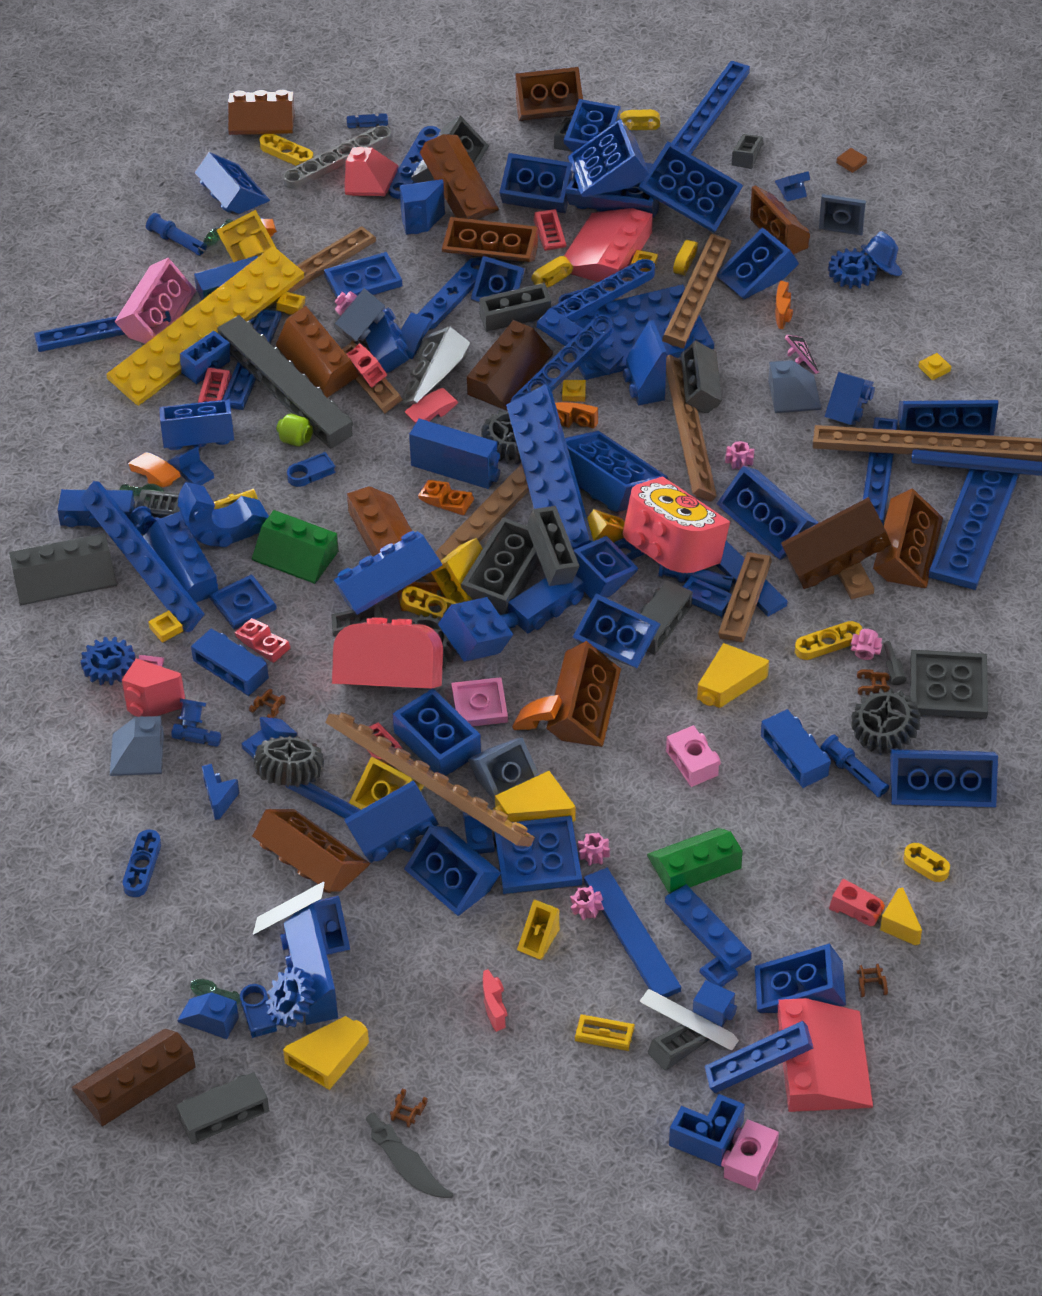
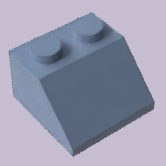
[334,288,386,343]

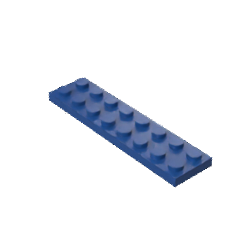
[506,384,593,550]
[928,469,1020,590]

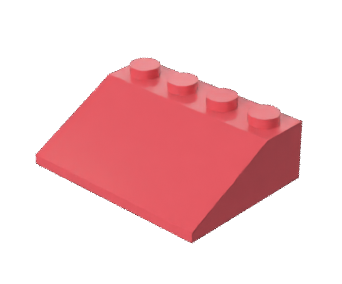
[561,208,653,282]
[777,998,873,1112]

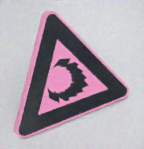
[785,335,819,374]

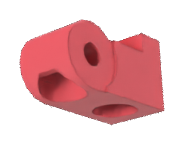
[346,343,387,388]
[829,879,885,926]

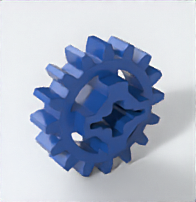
[828,248,877,289]
[80,637,136,685]
[266,967,316,1028]

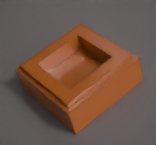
[836,148,867,173]

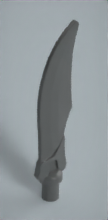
[366,1112,453,1198]

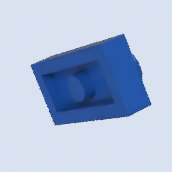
[683,576,732,617]

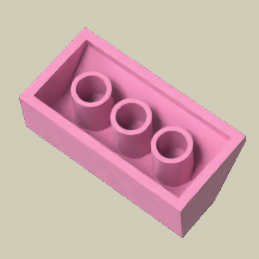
[115,258,196,344]

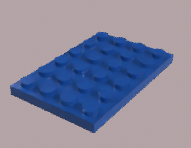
[572,284,714,380]

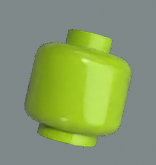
[276,414,313,447]

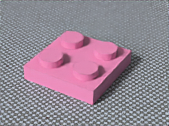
[451,677,508,727]

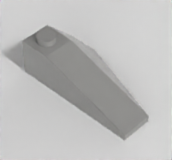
[401,327,470,407]

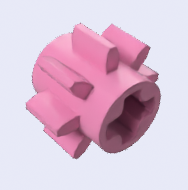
[335,291,357,316]
[725,441,754,469]
[851,629,882,660]
[578,833,610,866]
[570,886,604,920]

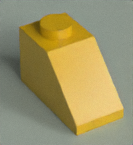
[587,509,625,543]

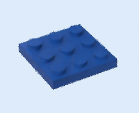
[494,816,582,894]

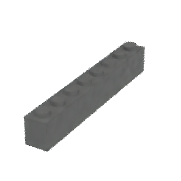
[217,315,353,449]

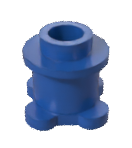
[129,506,160,535]
[177,699,206,727]

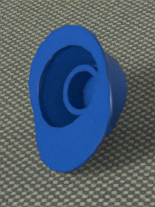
[861,231,902,276]

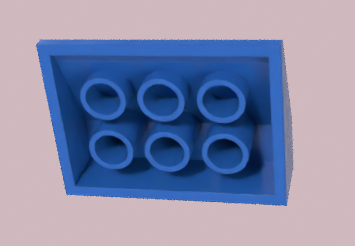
[568,119,650,197]
[638,141,743,233]
[565,431,668,512]

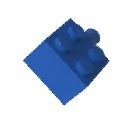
[438,597,518,662]

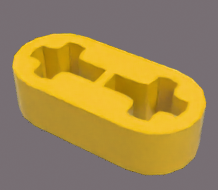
[620,109,661,130]
[673,240,698,276]
[531,256,573,288]
[904,843,950,882]

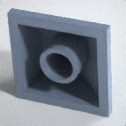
[819,194,866,236]
[768,360,821,413]
[110,716,164,776]
[468,737,539,801]

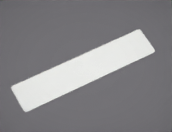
[253,882,325,935]
[640,989,739,1050]

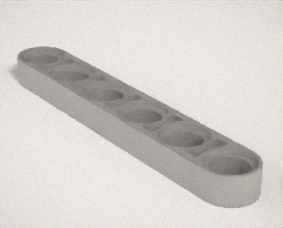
[284,126,391,189]

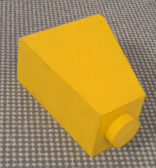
[431,538,483,603]
[697,643,769,708]
[493,771,576,822]
[283,1016,369,1090]

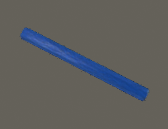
[911,449,1042,476]
[285,782,417,852]

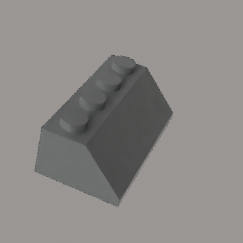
[411,115,489,183]
[461,517,540,615]
[9,533,117,606]

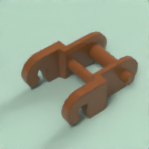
[857,669,890,695]
[249,689,286,718]
[856,964,888,997]
[390,1088,428,1128]

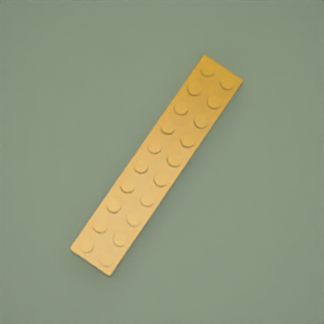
[107,246,304,406]

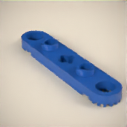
[389,126,441,199]
[418,257,482,330]

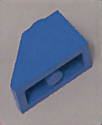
[177,992,239,1039]

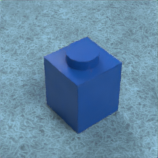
[693,980,737,1027]

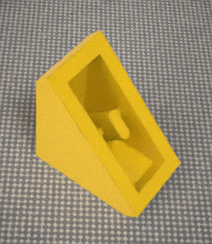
[880,887,922,945]
[517,899,560,960]

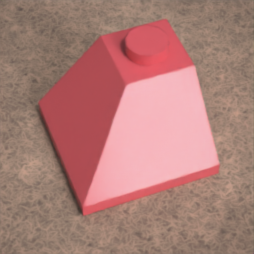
[345,147,399,196]

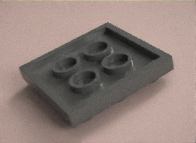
[910,649,988,719]

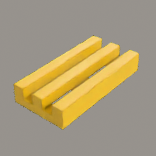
[575,1014,635,1051]

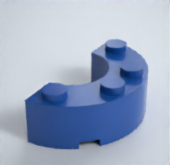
[178,482,269,548]

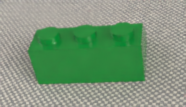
[252,510,339,584]
[647,828,743,894]

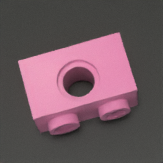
[666,725,721,787]
[721,1119,779,1190]

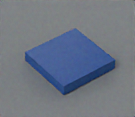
[209,574,277,630]

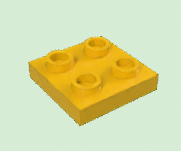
[216,210,277,262]

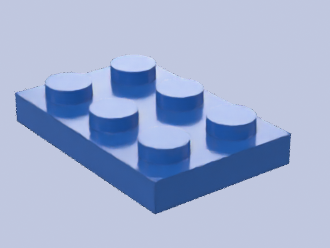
[324,252,403,298]

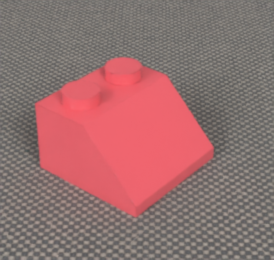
[122,658,185,717]

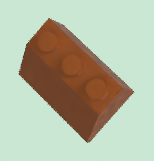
[515,67,583,121]
[228,90,295,135]
[750,185,810,254]

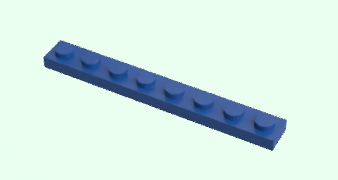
[672,61,750,154]
[80,481,205,632]

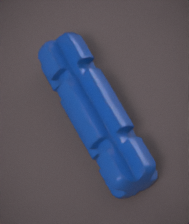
[346,113,388,128]
[171,724,221,747]

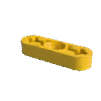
[259,134,313,166]
[399,586,457,619]
[795,621,862,660]

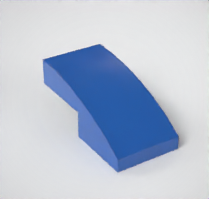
[400,312,432,359]

